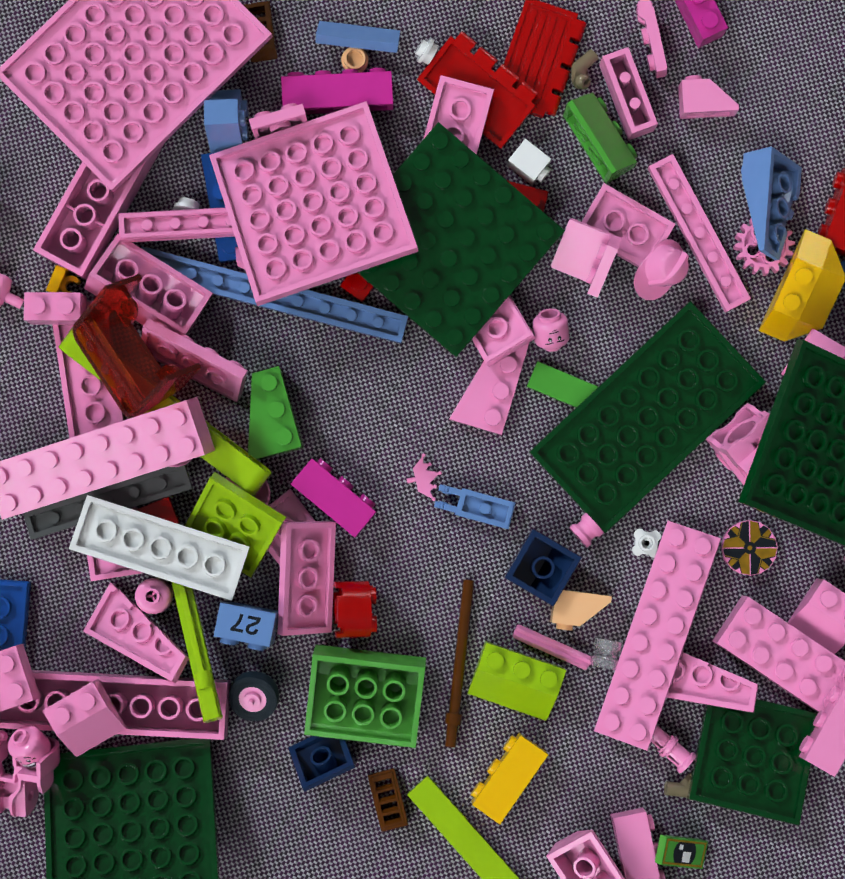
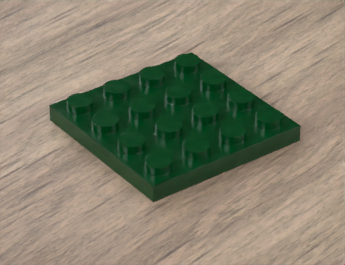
[687,699,817,825]

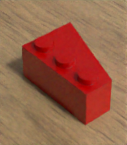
[817,168,845,257]

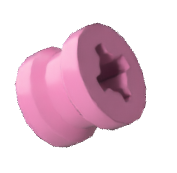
[569,513,604,548]

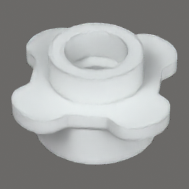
[632,529,661,558]

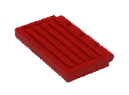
[504,0,587,118]
[417,31,539,149]

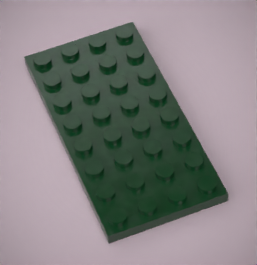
[529,301,766,533]

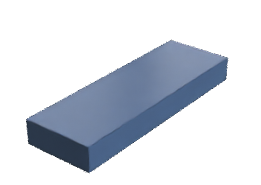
[315,21,400,53]

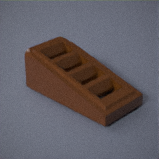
[244,1,278,63]
[367,768,409,832]

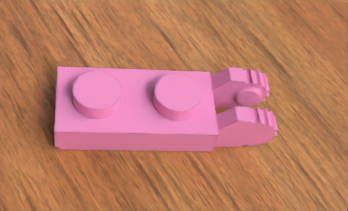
[636,0,667,79]

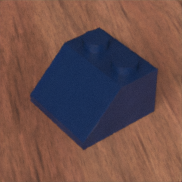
[504,529,582,606]

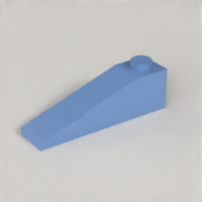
[741,146,802,260]

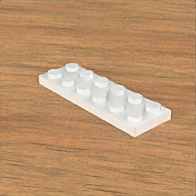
[69,495,250,601]

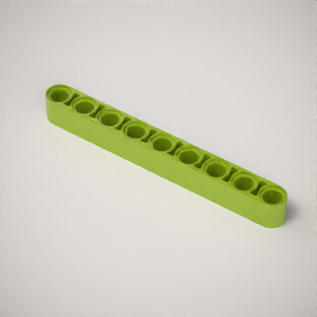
[59,324,272,495]

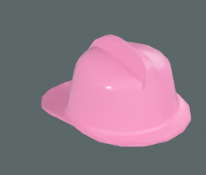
[634,239,689,300]

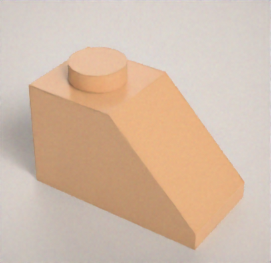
[550,590,612,631]

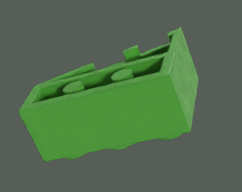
[248,366,303,461]

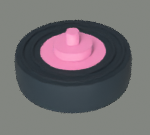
[228,671,279,721]

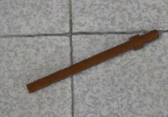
[445,579,474,747]

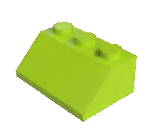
[467,641,566,721]

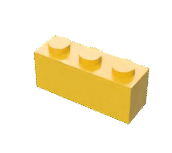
[470,732,548,824]

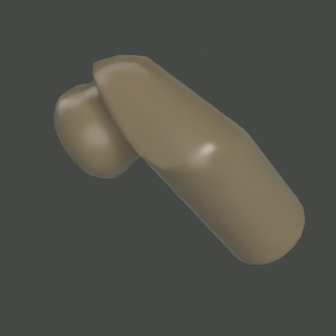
[571,49,599,90]
[664,772,692,798]

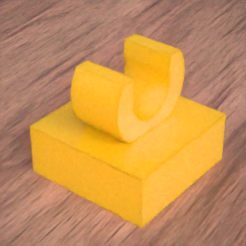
[46,265,81,292]

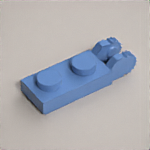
[434,484,515,529]

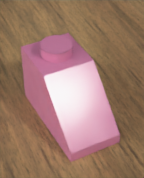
[678,75,739,119]

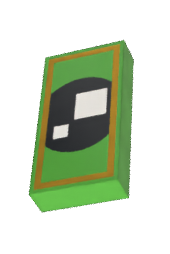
[655,834,708,869]

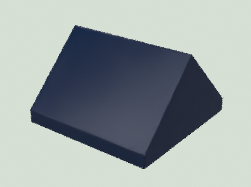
[288,736,357,792]

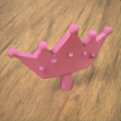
[407,453,442,501]

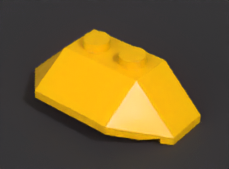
[759,229,845,342]

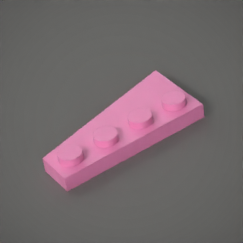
[83,582,189,683]
[667,652,758,713]

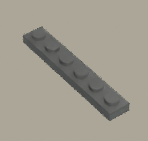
[23,465,193,540]

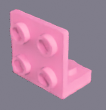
[551,218,622,298]

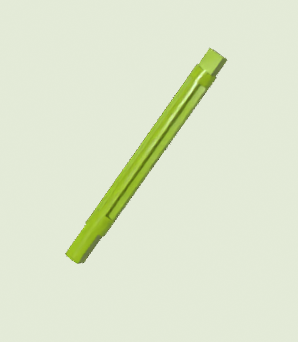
[171,582,223,723]

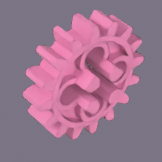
[733,219,795,276]

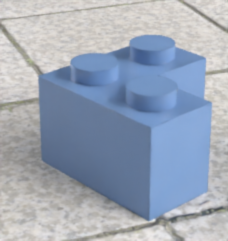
[204,89,249,153]

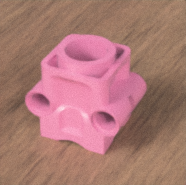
[706,403,770,486]

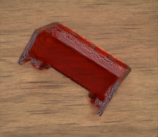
[73,274,202,418]

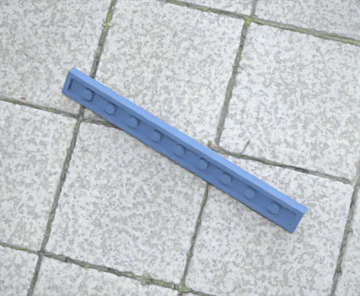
[141,246,408,344]

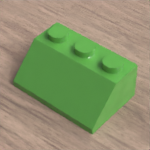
[563,92,637,184]

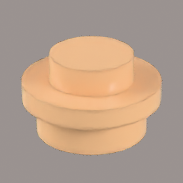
[341,47,369,73]

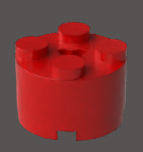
[333,581,377,638]

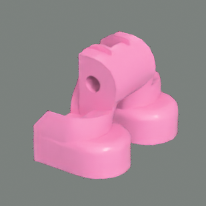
[0,730,60,817]

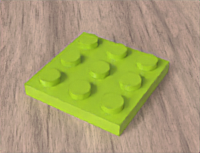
[185,472,286,578]

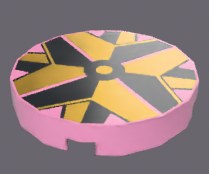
[721,520,778,576]

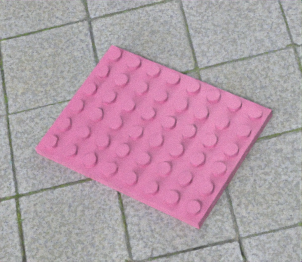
[0,0,273,193]

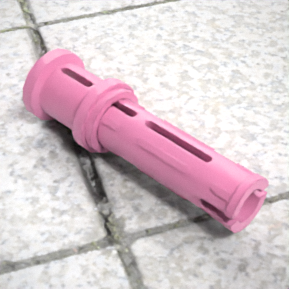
[651,725,696,773]

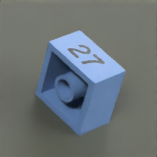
[214,601,278,651]

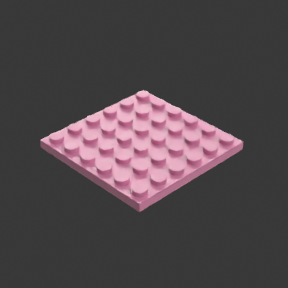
[209,101,418,306]

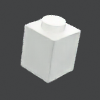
[507,139,551,186]

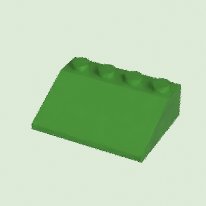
[304,644,426,748]

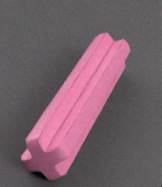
[513,625,592,670]

